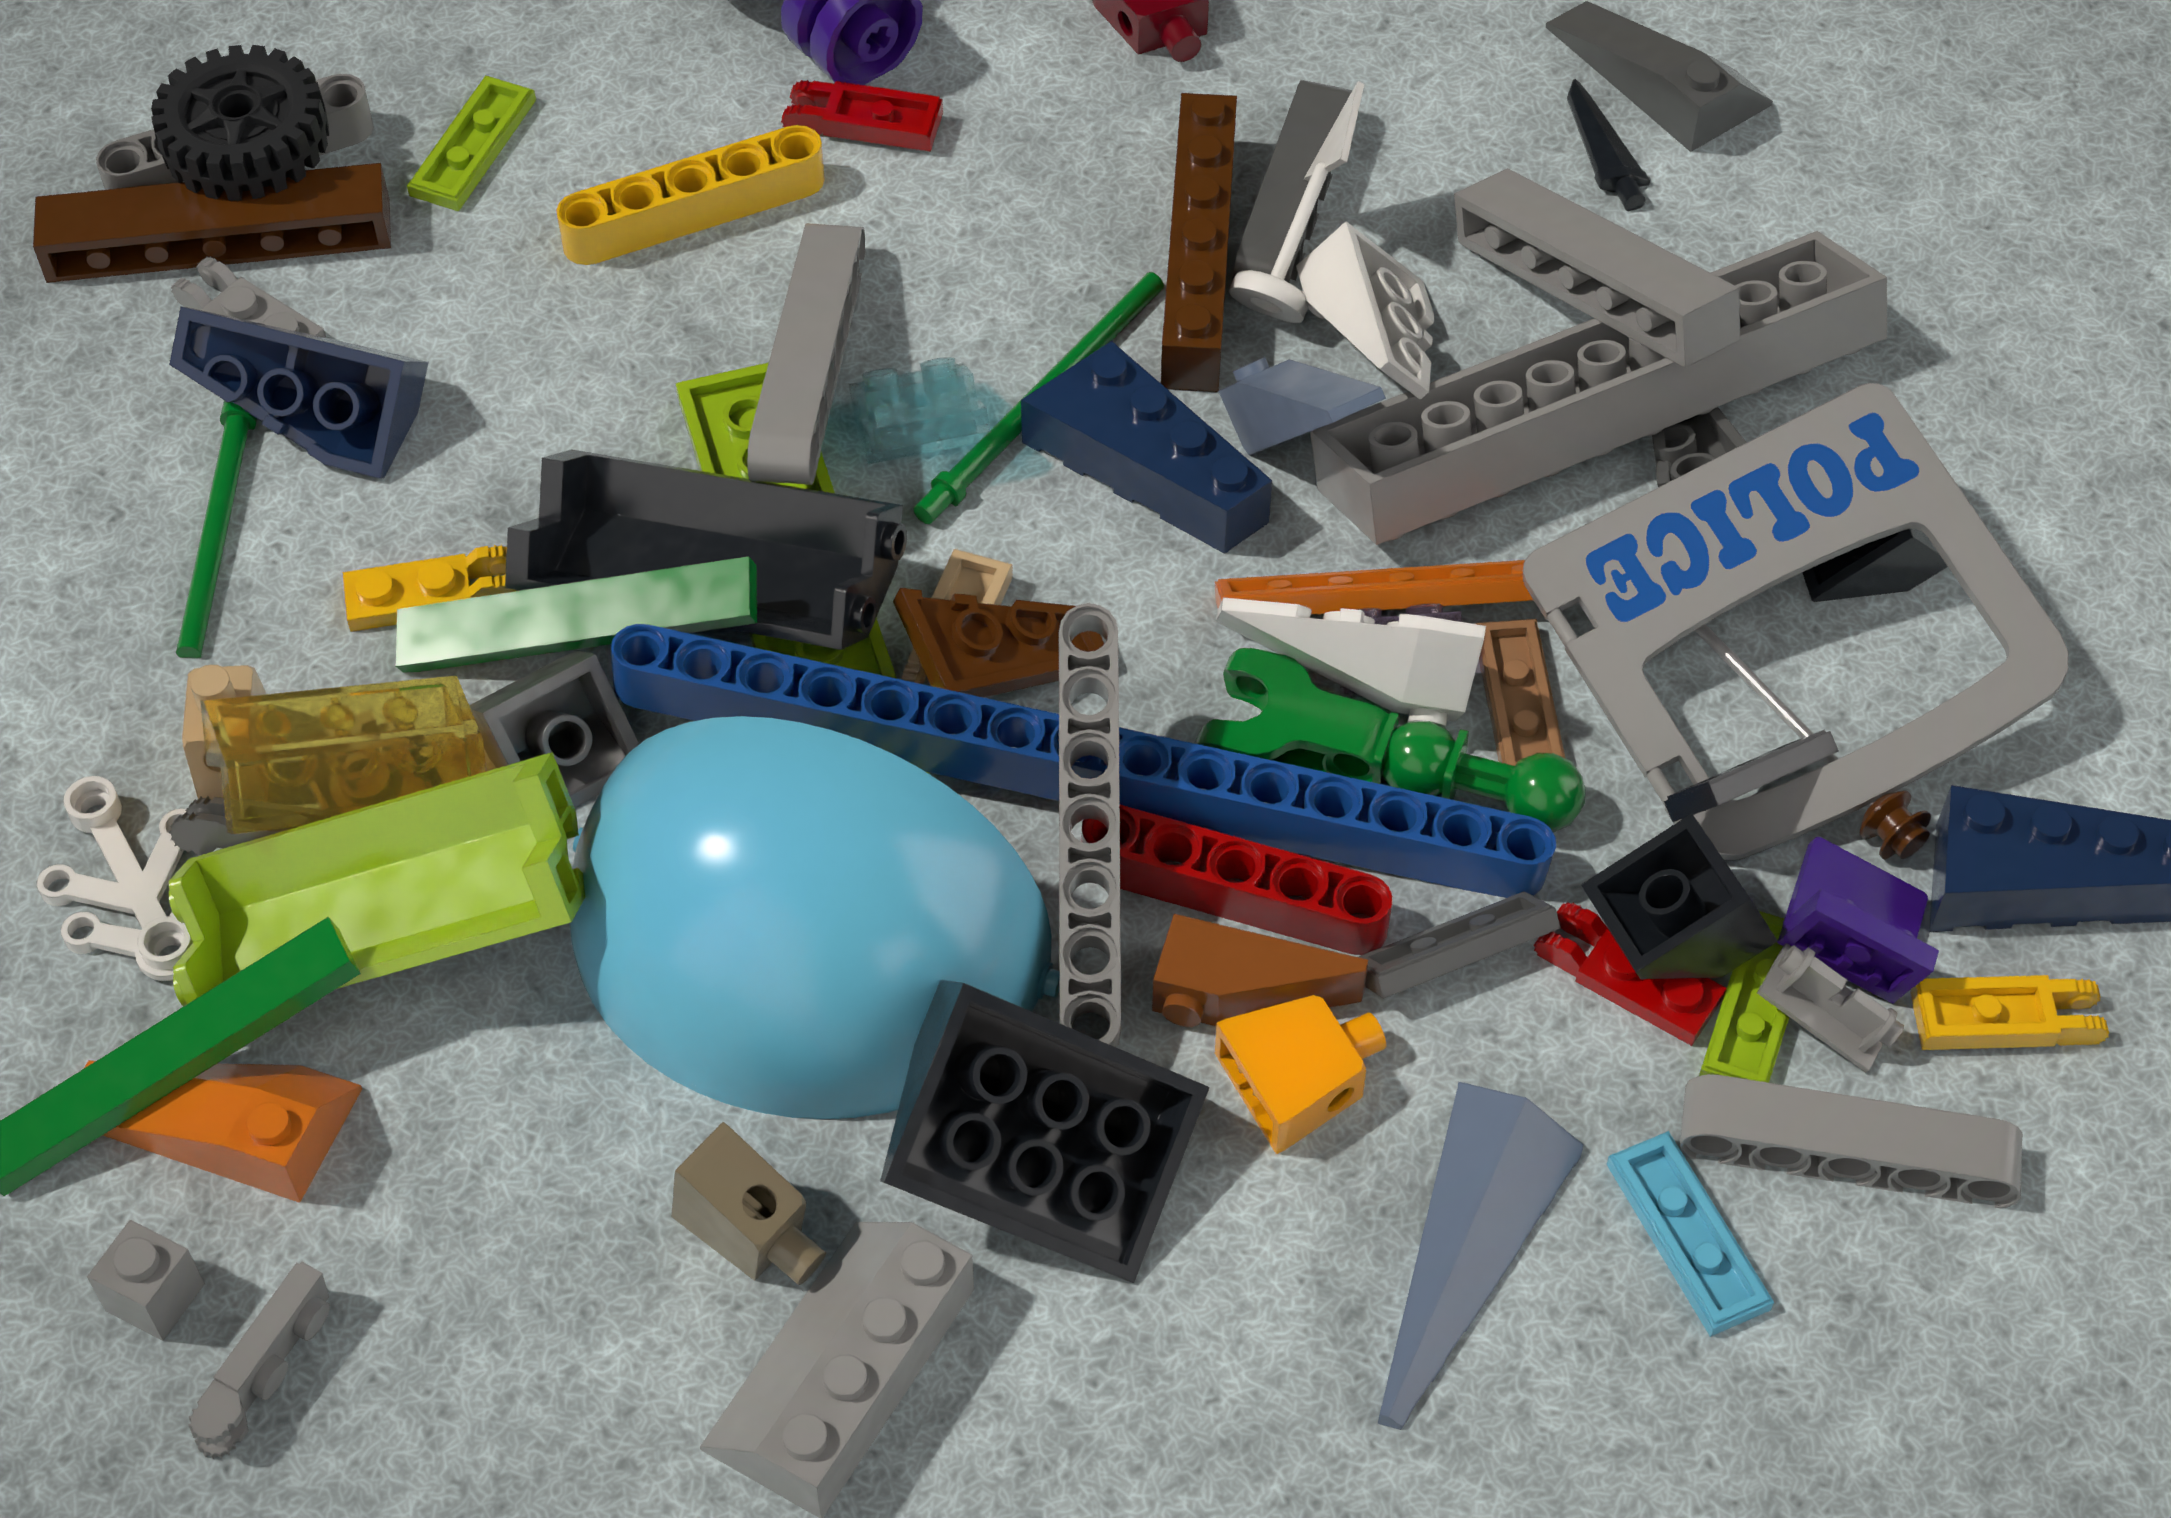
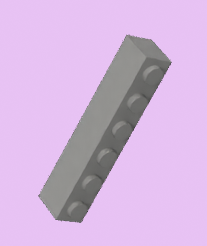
[1454,168,1741,368]

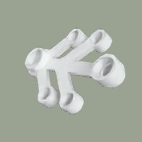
[37,776,193,981]

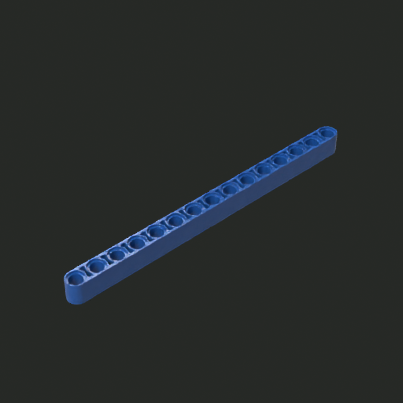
[611,624,1556,898]

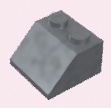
[464,650,639,808]

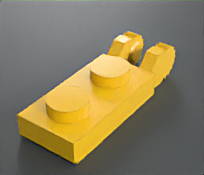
[342,544,519,632]
[1910,975,2109,1050]

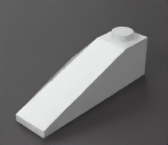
[1296,222,1434,399]
[1216,597,1486,728]

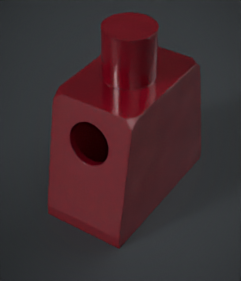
[1092,0,1209,62]

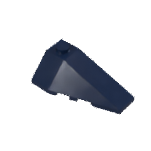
[169,306,429,478]

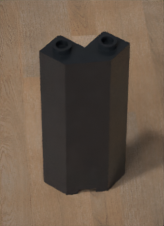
[505,449,907,650]

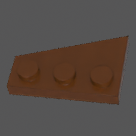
[893,588,1104,698]

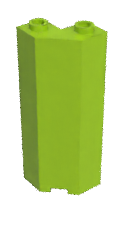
[169,752,586,1007]

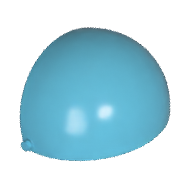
[569,716,1060,1119]

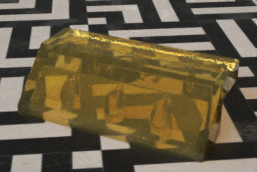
[200,675,486,834]

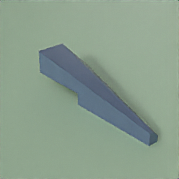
[1378,1082,1584,1430]

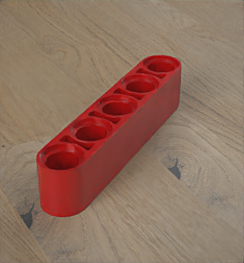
[1081,805,1393,955]

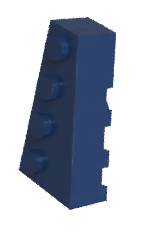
[1021,341,1272,554]
[1929,785,2171,932]

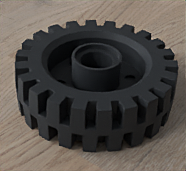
[151,45,329,201]

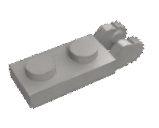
[171,256,326,338]
[188,1261,330,1459]

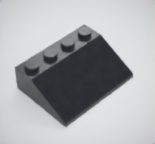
[880,980,1210,1283]

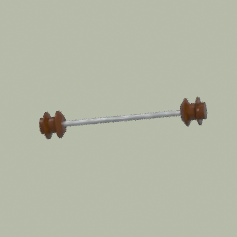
[1695,624,1931,860]

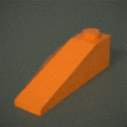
[84,1060,363,1203]

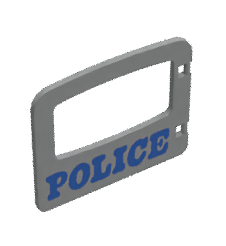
[1522,383,2068,861]

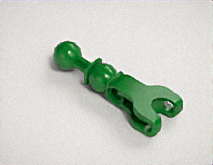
[1194,648,1586,833]

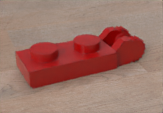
[781,80,943,152]
[1533,901,1727,1046]

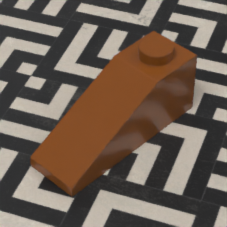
[1152,914,1369,1027]

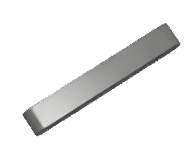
[748,223,865,485]
[1059,603,1121,1048]

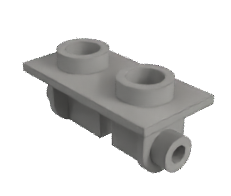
[1757,943,1904,1073]

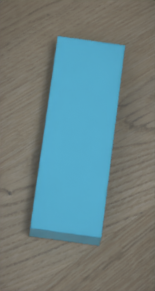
[1606,1131,1774,1337]

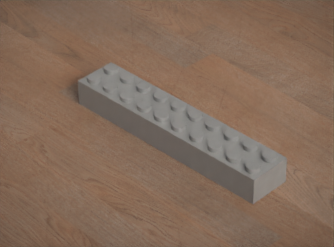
[1310,231,1887,545]

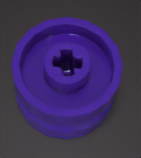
[781,0,923,85]

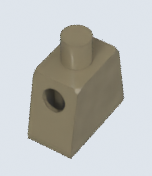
[671,1122,826,1285]

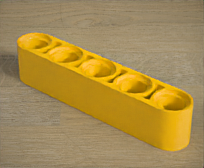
[556,125,825,265]

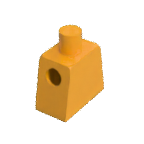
[1214,995,1386,1154]

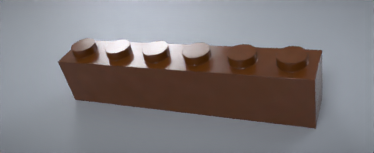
[1161,93,1237,392]
[33,163,391,283]

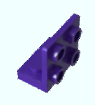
[1777,837,1939,1004]

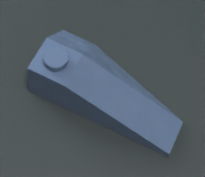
[1218,357,1386,455]

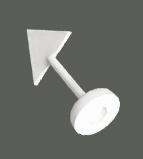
[1228,81,1364,323]

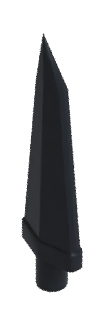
[1567,79,1650,211]

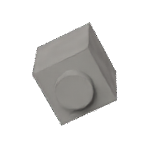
[87,1220,205,1341]

